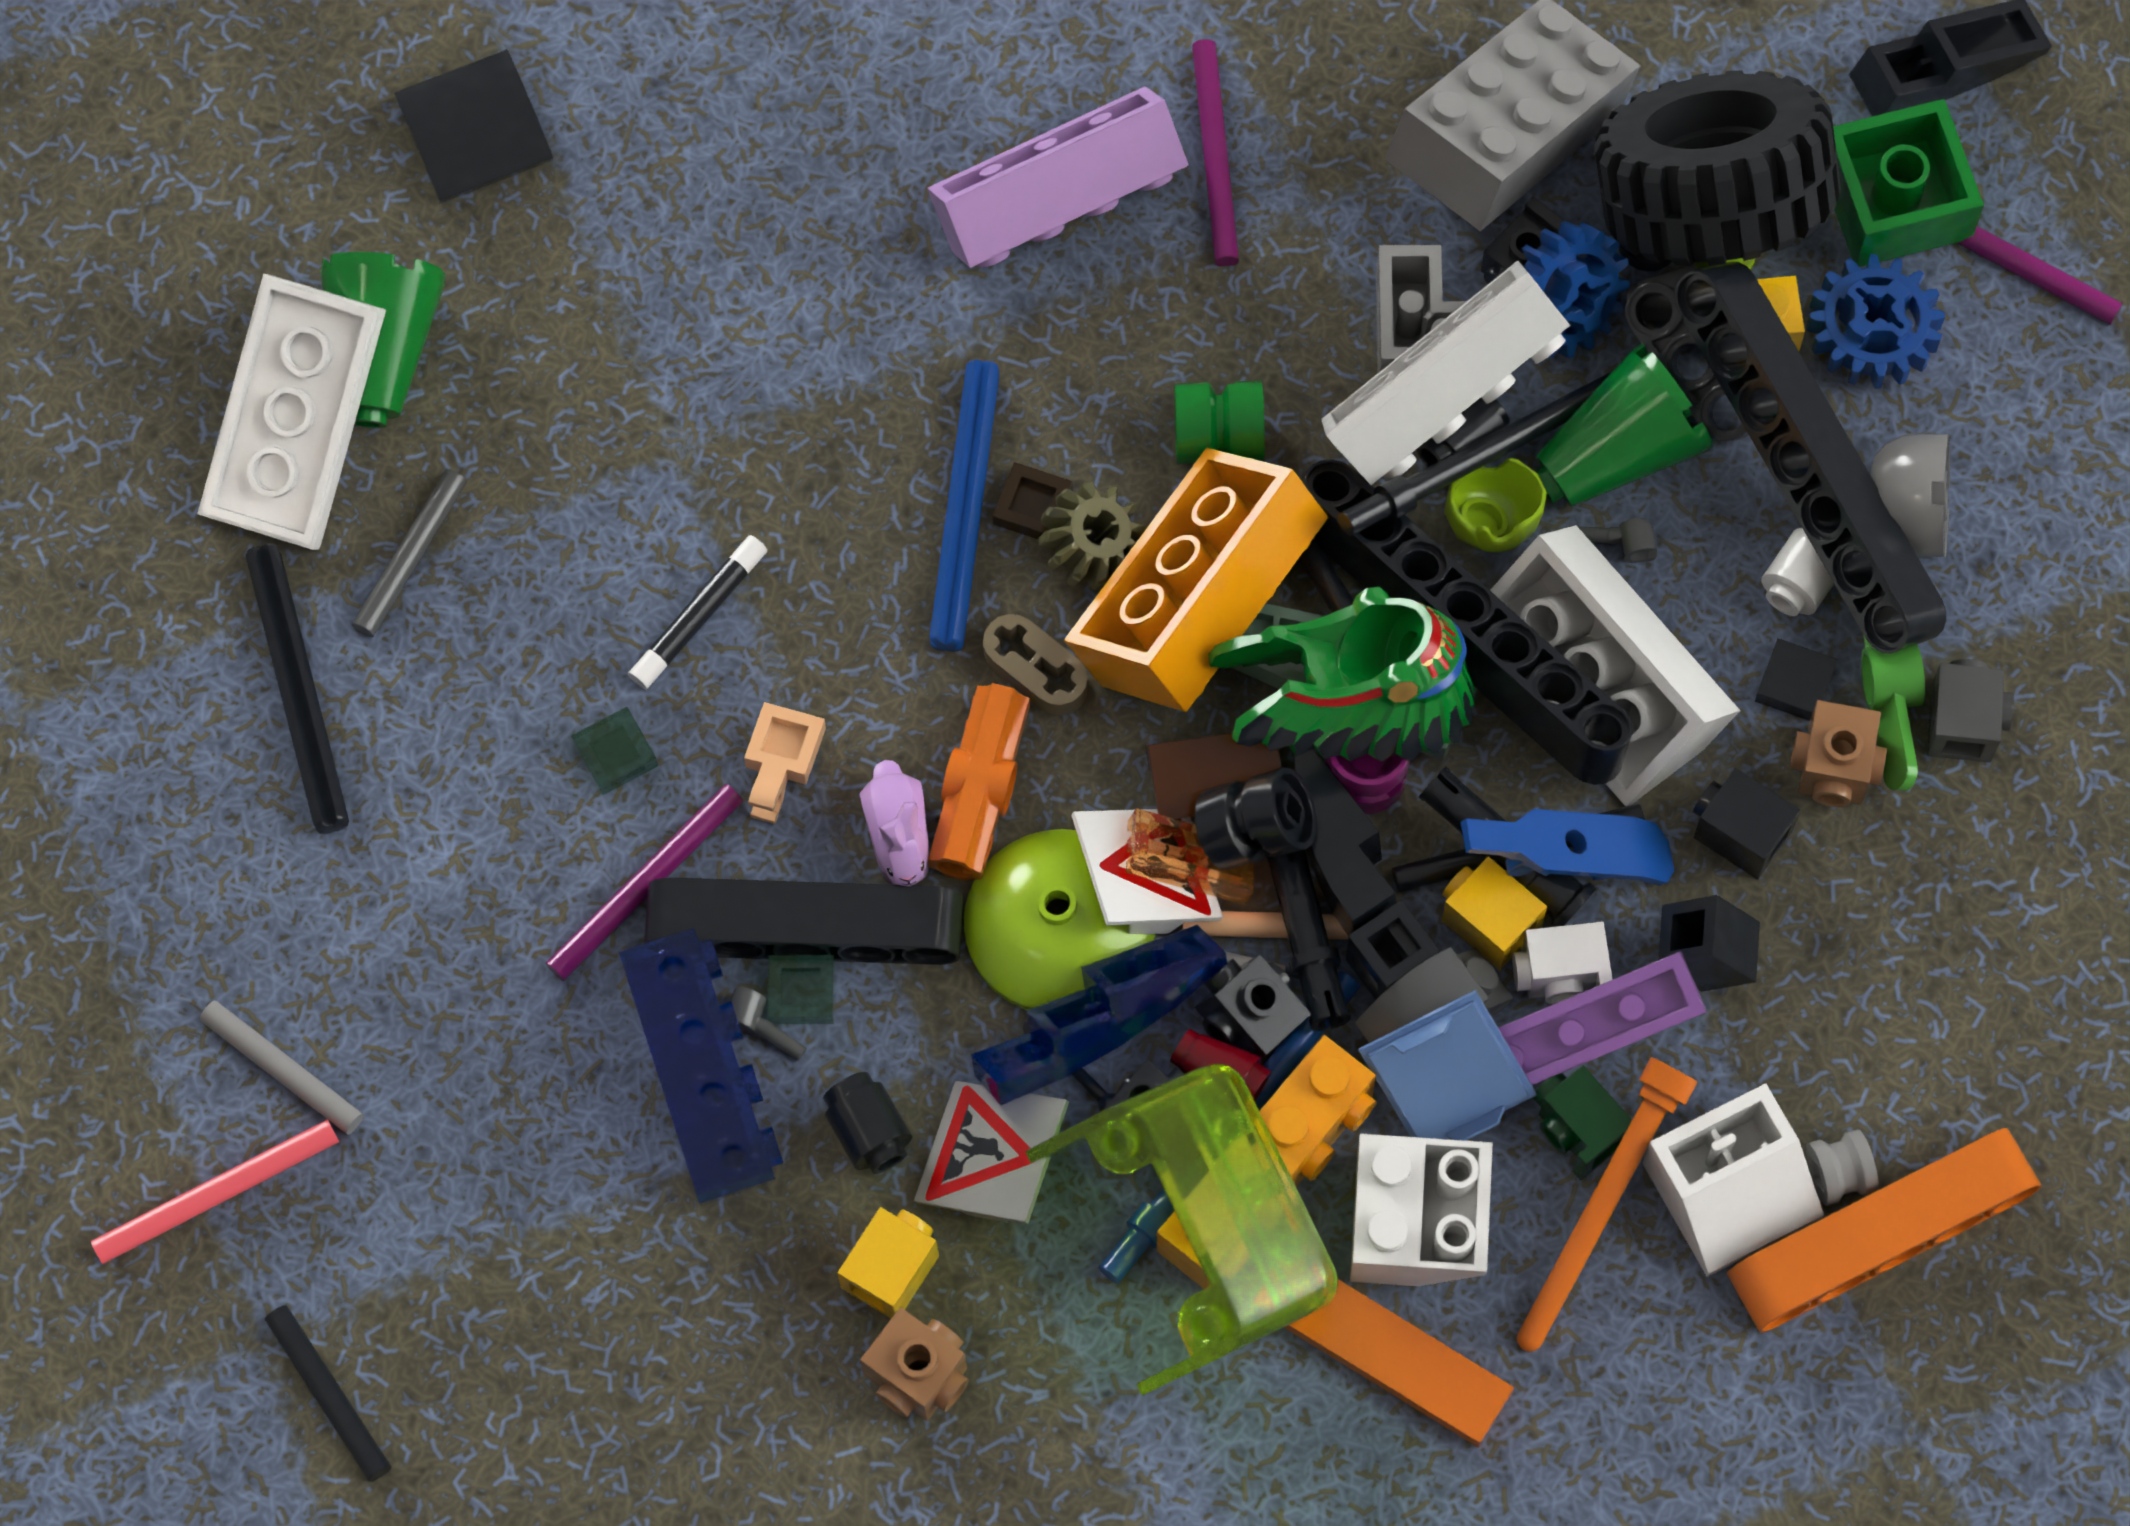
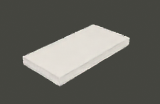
[197,274,386,550]

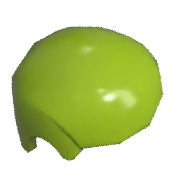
[1444,457,1547,553]

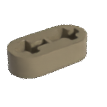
[983,614,1088,715]

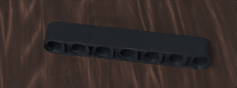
[1675,261,1946,654]
[1303,459,1633,785]

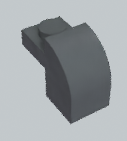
[1355,947,1514,1043]

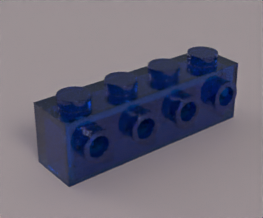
[619,928,784,1206]

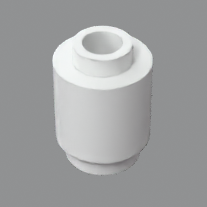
[1761,528,1834,616]

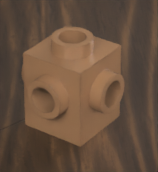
[1790,700,1887,807]
[860,1307,969,1422]

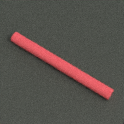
[91,1119,339,1264]

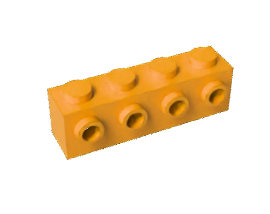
[1157,1034,1377,1292]

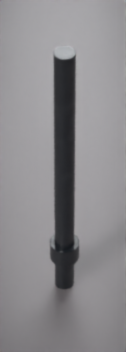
[1338,371,1613,536]

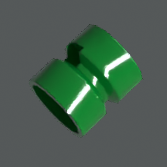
[1174,381,1265,465]

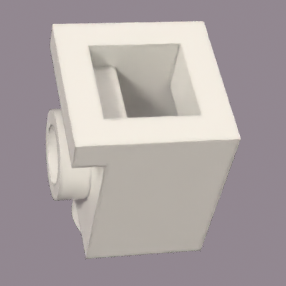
[1512,921,1612,1004]

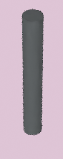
[352,469,467,637]

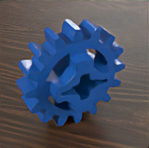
[1522,221,1630,358]
[1806,254,1945,389]

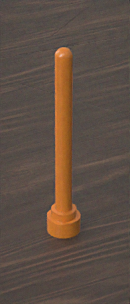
[1517,1057,1698,1352]

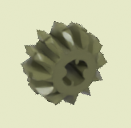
[1038,481,1147,591]

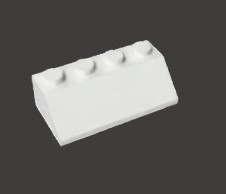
[1321,261,1570,485]
[1464,525,1740,806]

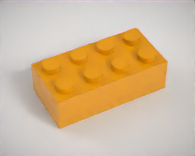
[1064,448,1328,712]

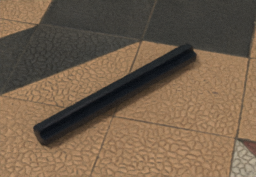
[246,543,349,834]

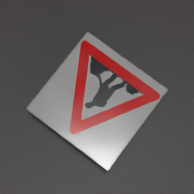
[914,1081,1069,1224]

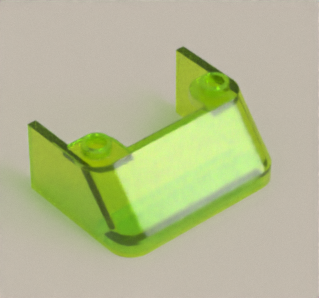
[1025,1064,1338,1396]

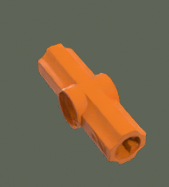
[928,683,1030,881]

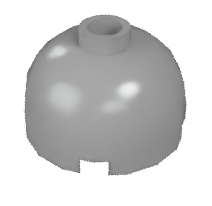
[1870,432,1950,559]

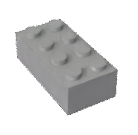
[1385,0,1641,232]

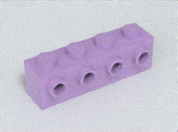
[927,86,1189,268]

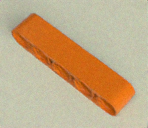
[1726,1128,2042,1333]

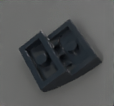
[394,49,554,203]

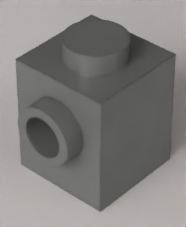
[1927,659,2014,763]

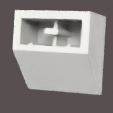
[1642,1083,1824,1277]
[1350,1134,1493,1286]

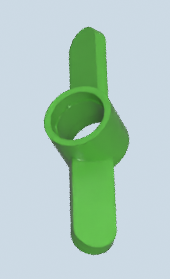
[1861,635,1925,791]

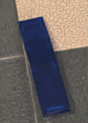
[971,925,1227,1105]

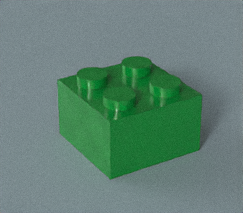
[1833,99,1984,267]

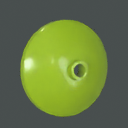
[964,829,1156,1016]

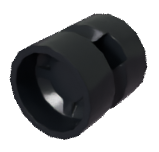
[1195,768,1317,870]

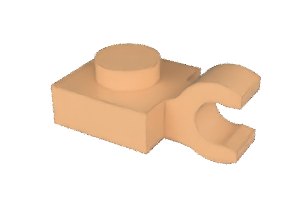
[744,702,826,824]

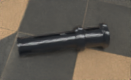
[1418,766,1597,927]

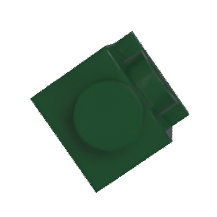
[1532,1065,1632,1181]

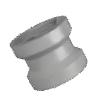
[1806,1129,1879,1207]

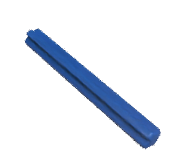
[929,360,1000,652]

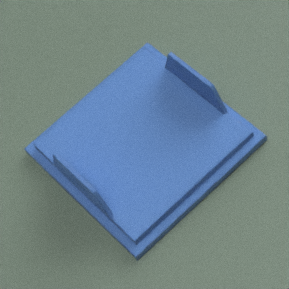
[1359,990,1537,1141]

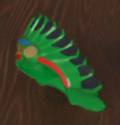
[1208,587,1475,762]

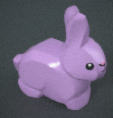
[860,760,930,887]

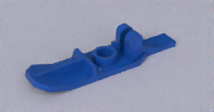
[1461,809,1674,886]

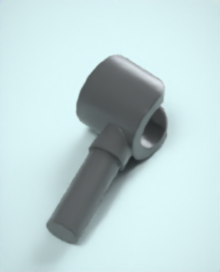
[1569,517,1657,563]
[726,986,807,1061]

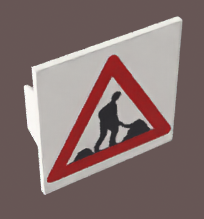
[1071,809,1223,934]

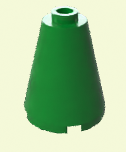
[320,251,446,428]
[1535,344,1713,507]

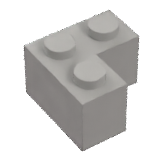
[1376,245,1467,373]

